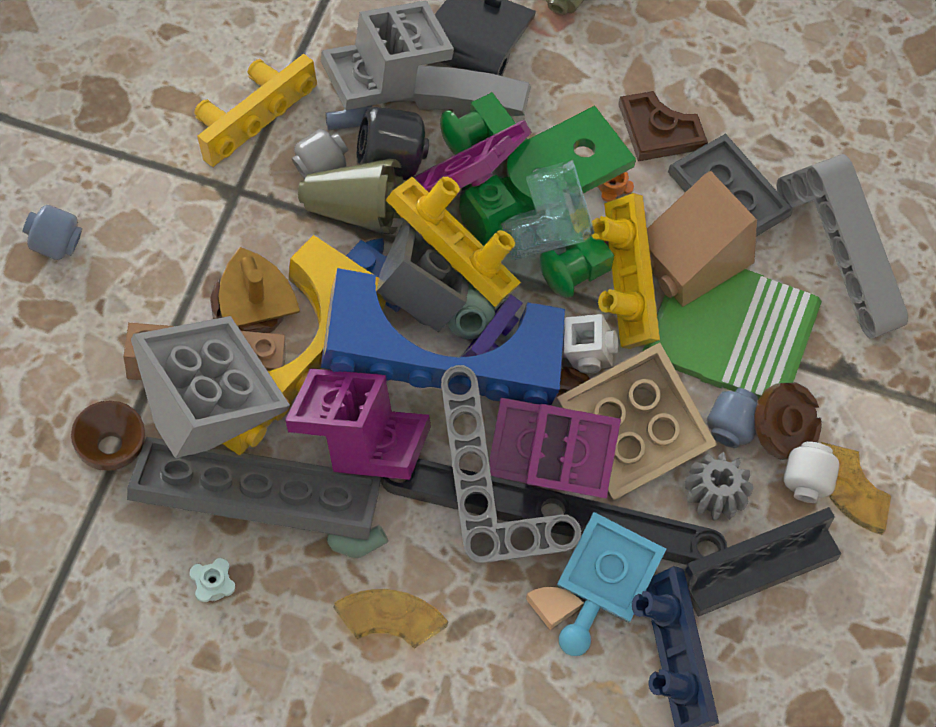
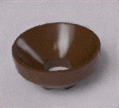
[71,400,145,471]

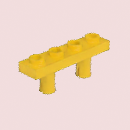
[194,54,317,167]
[386,177,521,307]
[590,193,660,349]

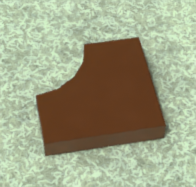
[618,91,708,161]

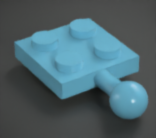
[557,512,666,656]

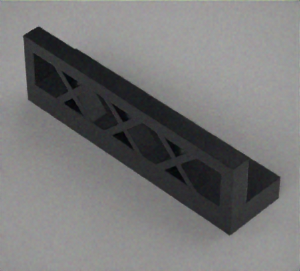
[684,507,841,617]

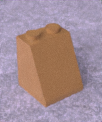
[647,171,757,307]

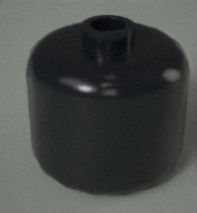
[356,107,429,180]

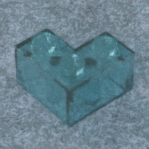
[501,160,595,261]

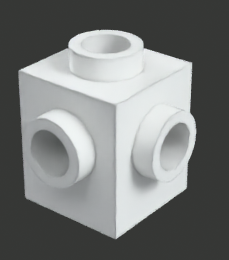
[562,314,618,373]

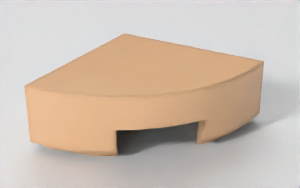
[526,587,584,630]

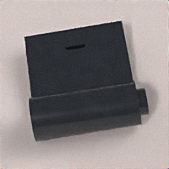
[435,0,536,76]

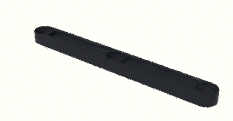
[381,458,727,565]

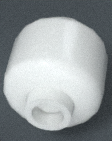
[784,442,840,503]

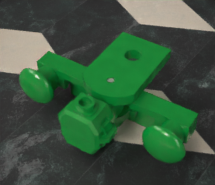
[440,92,636,298]

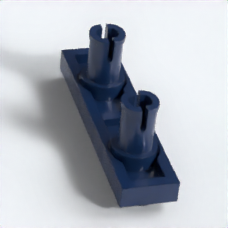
[632,566,719,727]

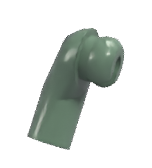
[327,525,388,558]

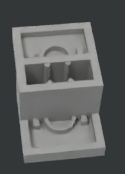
[321,0,454,110]

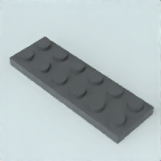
[127,437,381,540]

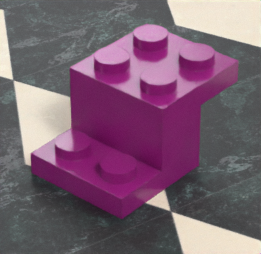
[285,369,431,480]
[489,398,621,499]

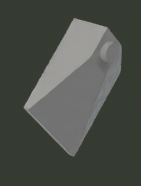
[131,316,290,458]

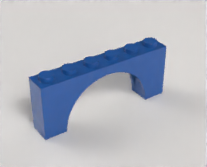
[321,268,565,406]

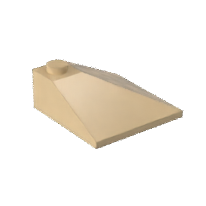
[557,342,717,501]

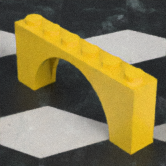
[222,235,386,455]

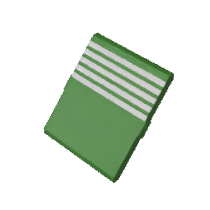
[642,269,822,400]

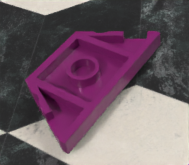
[403,119,532,195]

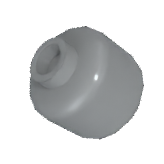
[292,129,348,179]

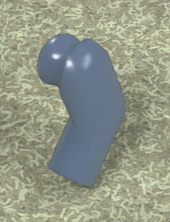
[325,105,372,130]

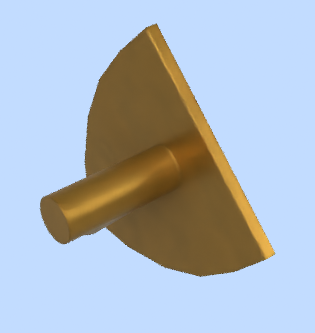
[218,247,300,328]

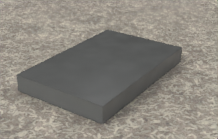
[668,133,793,237]

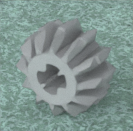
[685,452,753,521]

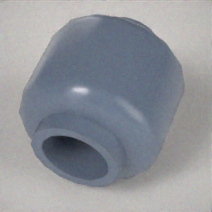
[22,205,82,260]
[707,388,758,448]

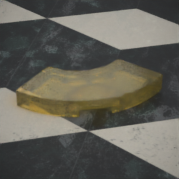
[821,442,891,535]
[333,589,448,649]

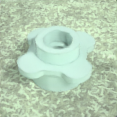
[190,558,235,602]

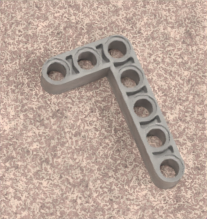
[776,154,908,339]
[441,365,581,563]

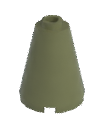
[298,159,403,234]

